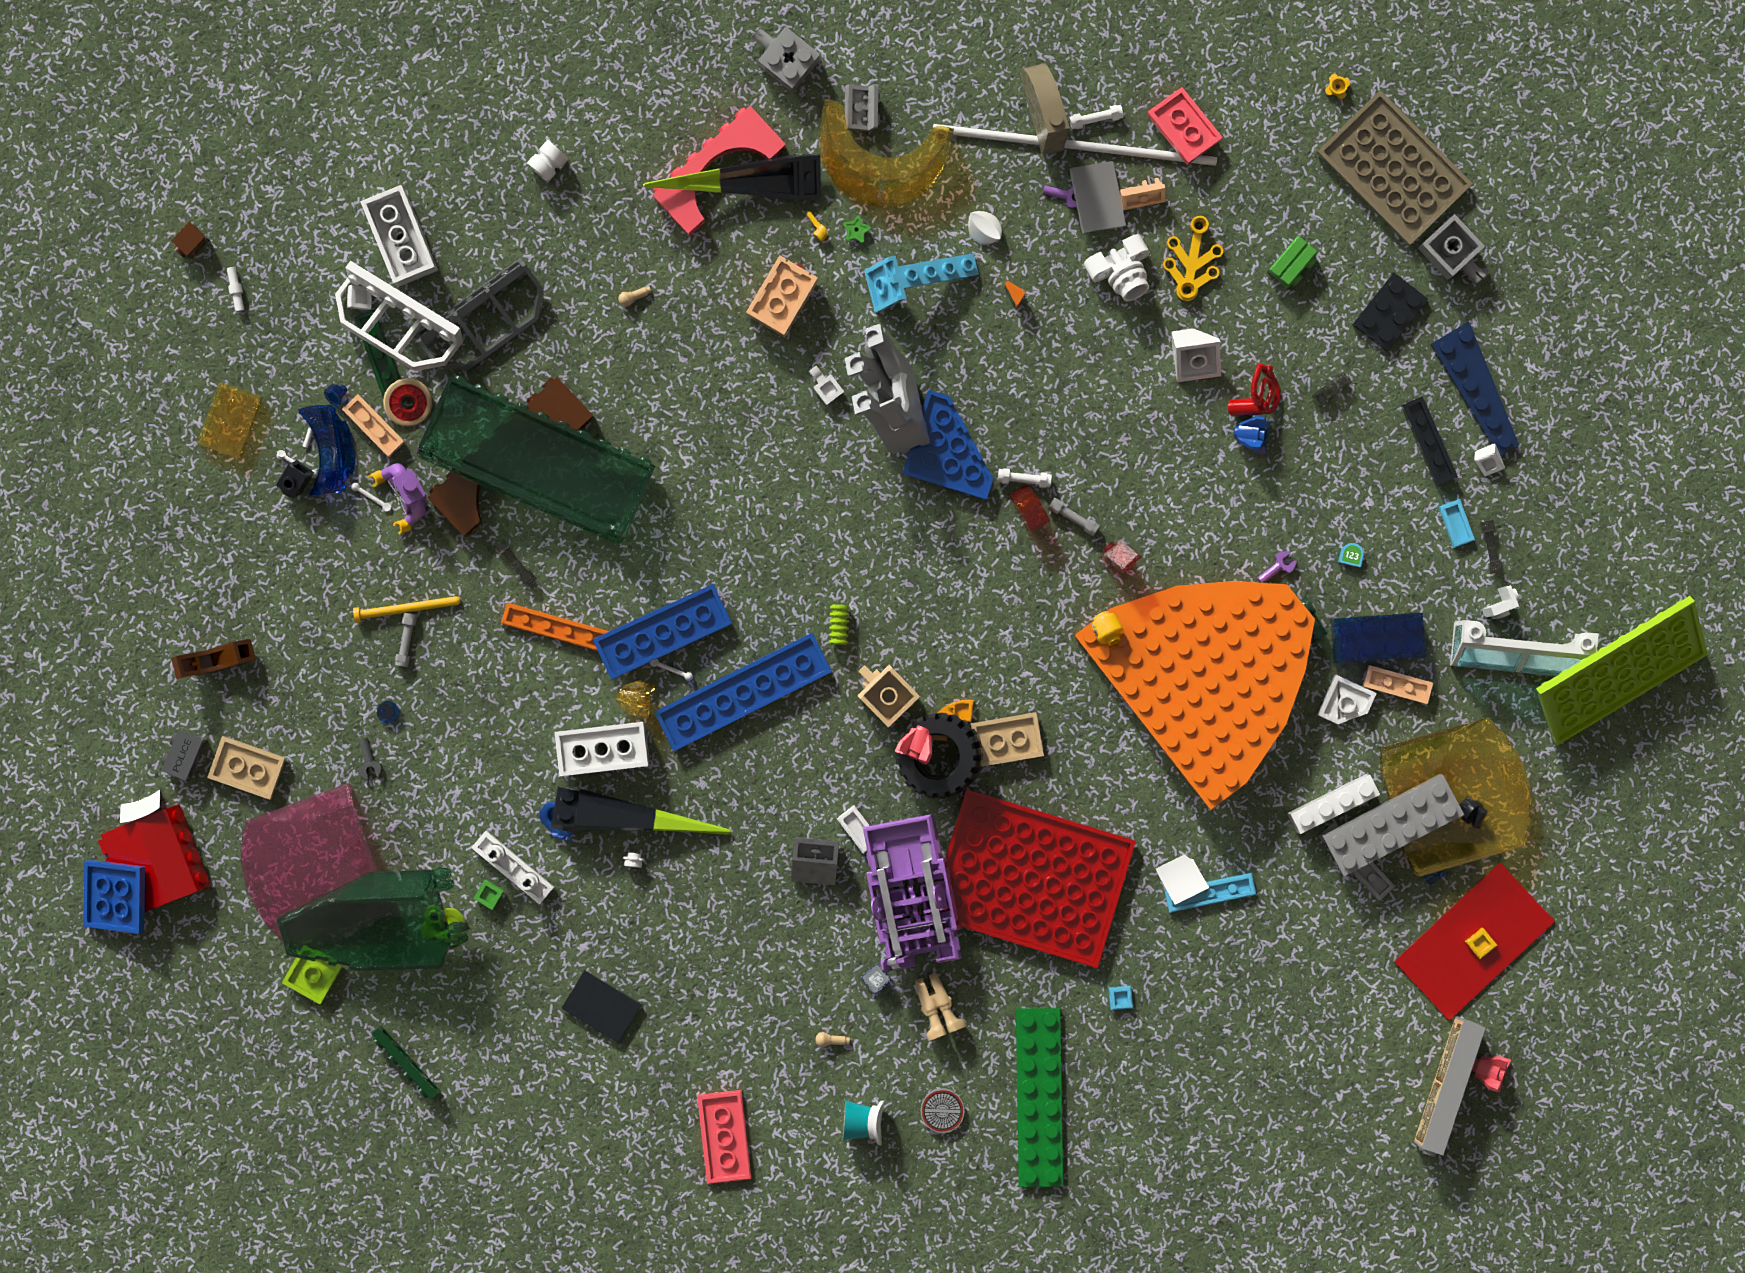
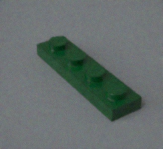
[372,1026,441,1100]

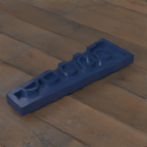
[1430,321,1519,456]

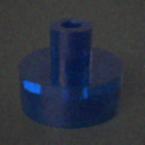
[324,384,348,407]

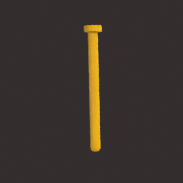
[353,596,461,623]

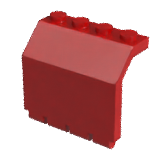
[98,804,211,912]

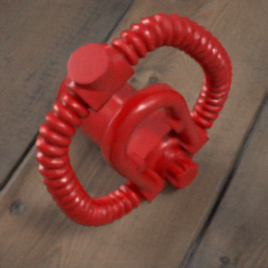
[1228,363,1281,417]

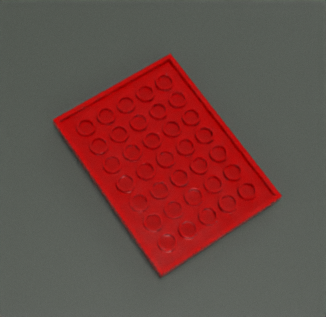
[928,789,1136,968]

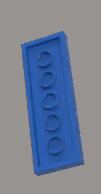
[592,584,732,680]

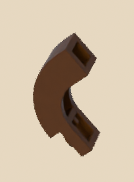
[171,639,256,679]

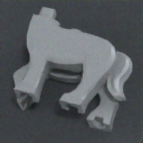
[845,324,930,454]

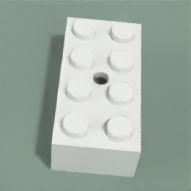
[360,185,438,287]

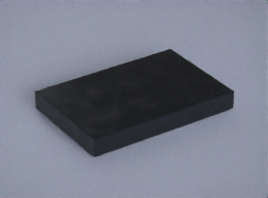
[562,970,641,1043]

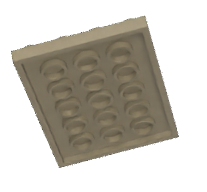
[1316,90,1473,246]

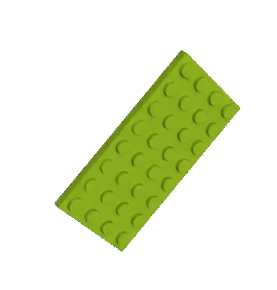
[1536,596,1708,746]

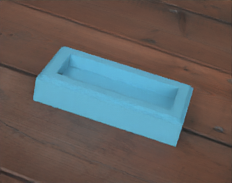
[1438,499,1475,548]

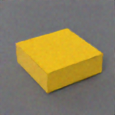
[1465,928,1497,959]

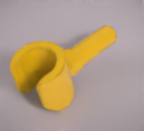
[806,211,828,242]

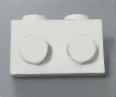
[1482,586,1520,619]

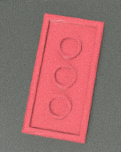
[697,1090,752,1184]

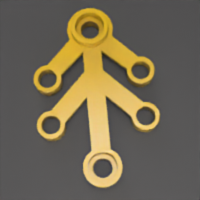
[1162,216,1224,301]

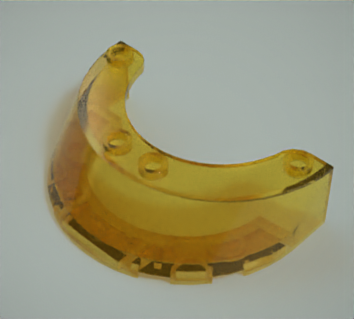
[819,99,954,207]

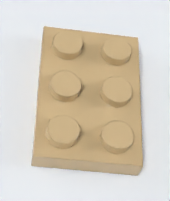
[971,712,1044,767]
[207,736,286,800]

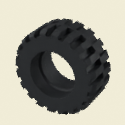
[896,713,983,799]

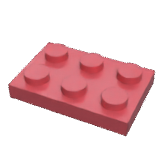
[1147,87,1223,165]

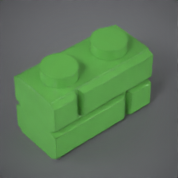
[1267,236,1318,288]

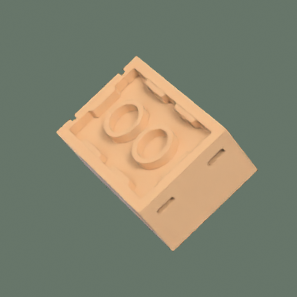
[746,255,818,338]

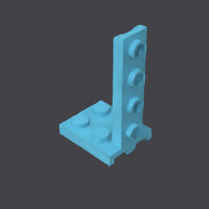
[864,254,979,313]

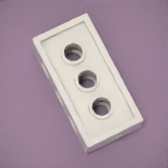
[554,722,650,776]

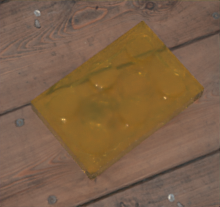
[197,382,263,459]

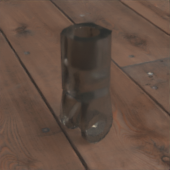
[1312,372,1352,407]

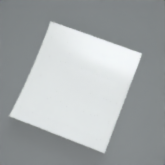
[120,790,160,823]
[1156,854,1209,905]

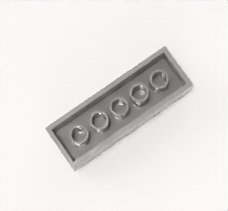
[1321,774,1464,876]

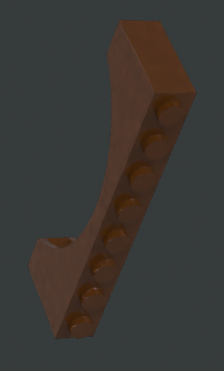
[427,377,595,537]

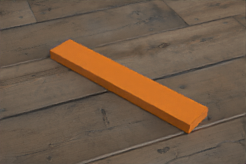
[501,603,609,651]

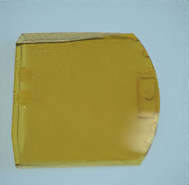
[1380,718,1531,876]

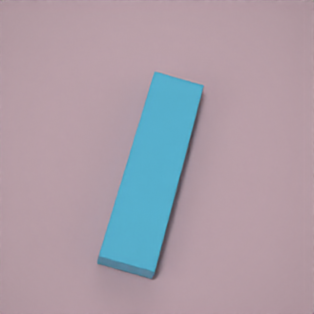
[1165,873,1256,913]

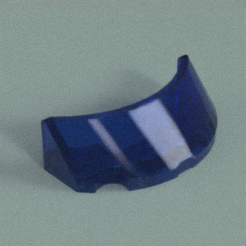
[298,405,356,497]

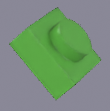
[473,879,505,910]

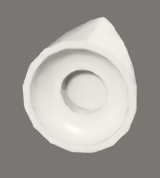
[968,211,1002,245]

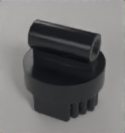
[1459,796,1488,828]

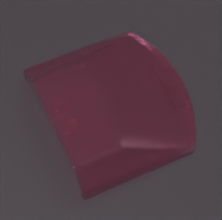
[241,783,395,946]

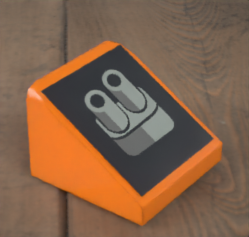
[1004,281,1025,309]

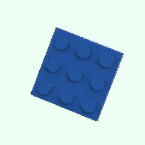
[83,860,145,934]

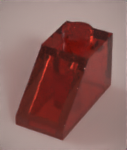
[1009,484,1050,533]
[1100,540,1141,576]

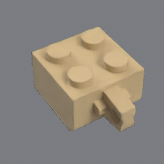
[858,665,920,727]

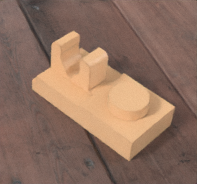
[1120,178,1166,210]

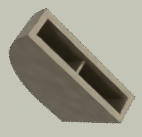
[1019,63,1069,156]

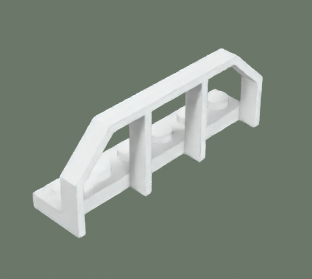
[335,261,463,371]

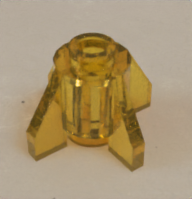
[616,681,656,718]

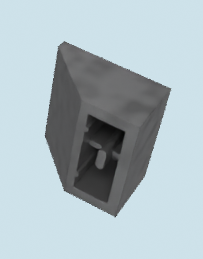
[791,837,839,885]

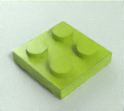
[282,944,343,1005]

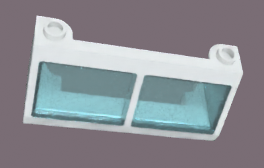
[1450,620,1599,676]

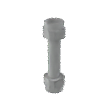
[1048,498,1100,536]
[395,613,417,667]

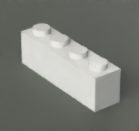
[1287,774,1380,834]

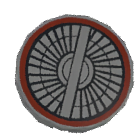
[920,1088,965,1133]

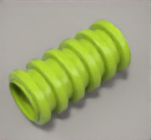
[829,604,850,645]

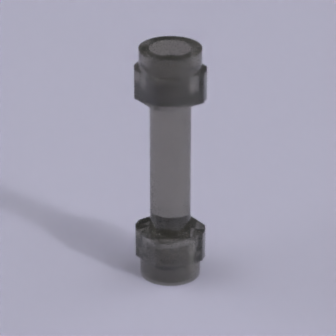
[1480,520,1503,574]
[494,538,537,587]

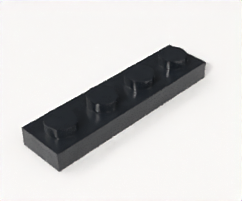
[1401,396,1458,486]

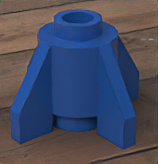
[1234,416,1271,455]

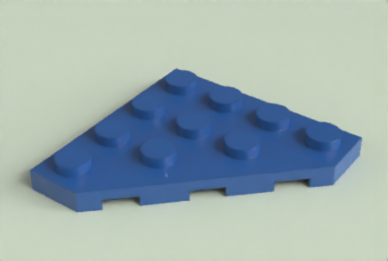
[902,390,993,500]

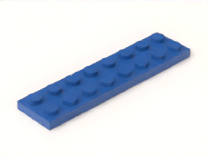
[654,633,832,751]

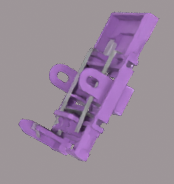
[863,814,962,973]

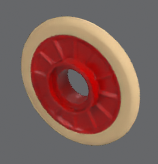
[383,378,432,427]

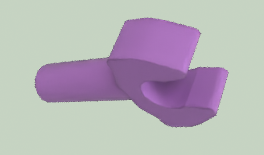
[1043,185,1077,209]
[1257,551,1297,583]

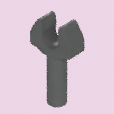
[359,738,382,780]

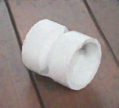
[527,140,569,182]

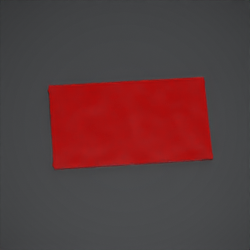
[1394,863,1555,1020]

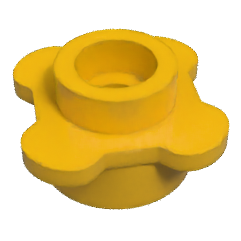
[1325,74,1350,99]

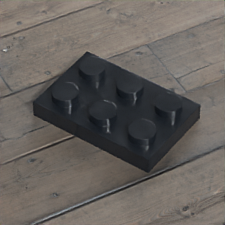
[1352,272,1428,352]

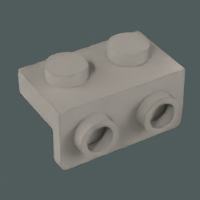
[844,84,880,132]

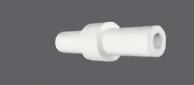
[227,267,244,312]

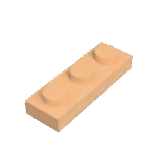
[342,394,405,457]
[1362,665,1433,704]

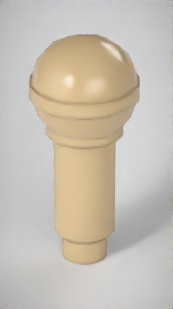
[618,287,652,307]
[815,1032,850,1048]

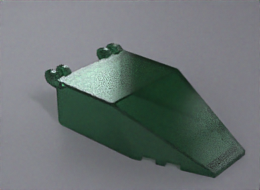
[276,867,468,971]

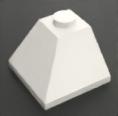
[1172,329,1221,382]

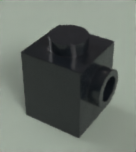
[276,460,315,498]

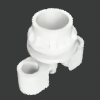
[1084,234,1150,301]

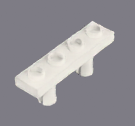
[472,830,554,904]

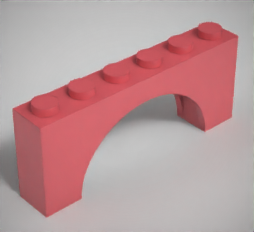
[652,106,786,237]

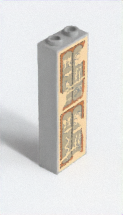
[1414,1016,1485,1157]

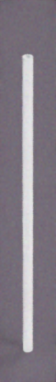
[933,124,1217,166]

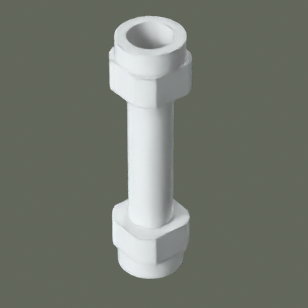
[1069,105,1123,130]
[997,468,1052,488]

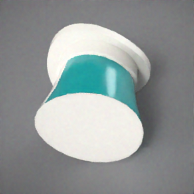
[843,1100,884,1145]

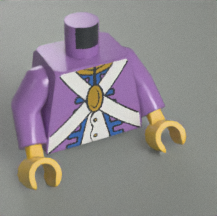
[368,463,427,534]

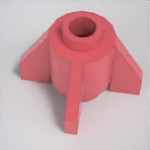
[895,726,932,765]
[1472,1056,1511,1092]

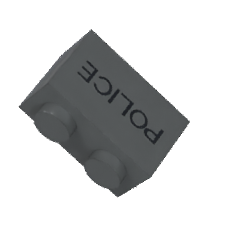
[161,730,207,781]

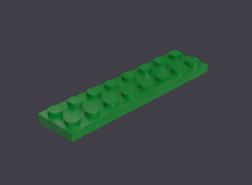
[1016,1008,1063,1187]

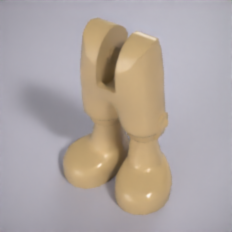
[915,972,967,1041]

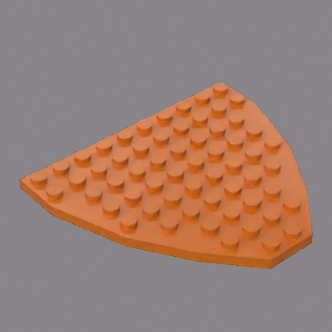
[1075,581,1315,811]

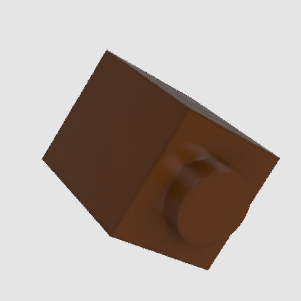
[171,222,209,259]

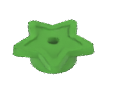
[843,215,871,243]

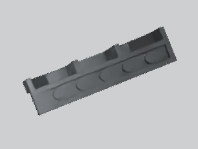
[415,258,544,371]

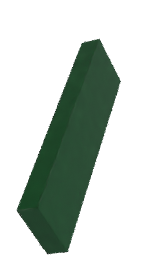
[354,309,400,399]

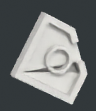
[1317,675,1377,724]

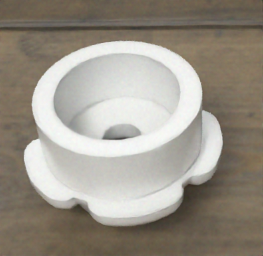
[623,853,645,868]

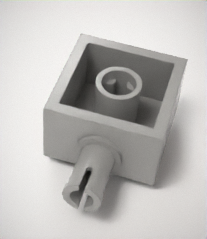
[751,27,820,93]
[1418,214,1486,285]

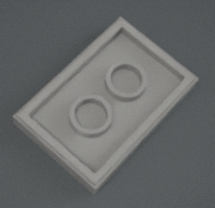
[1070,161,1126,234]

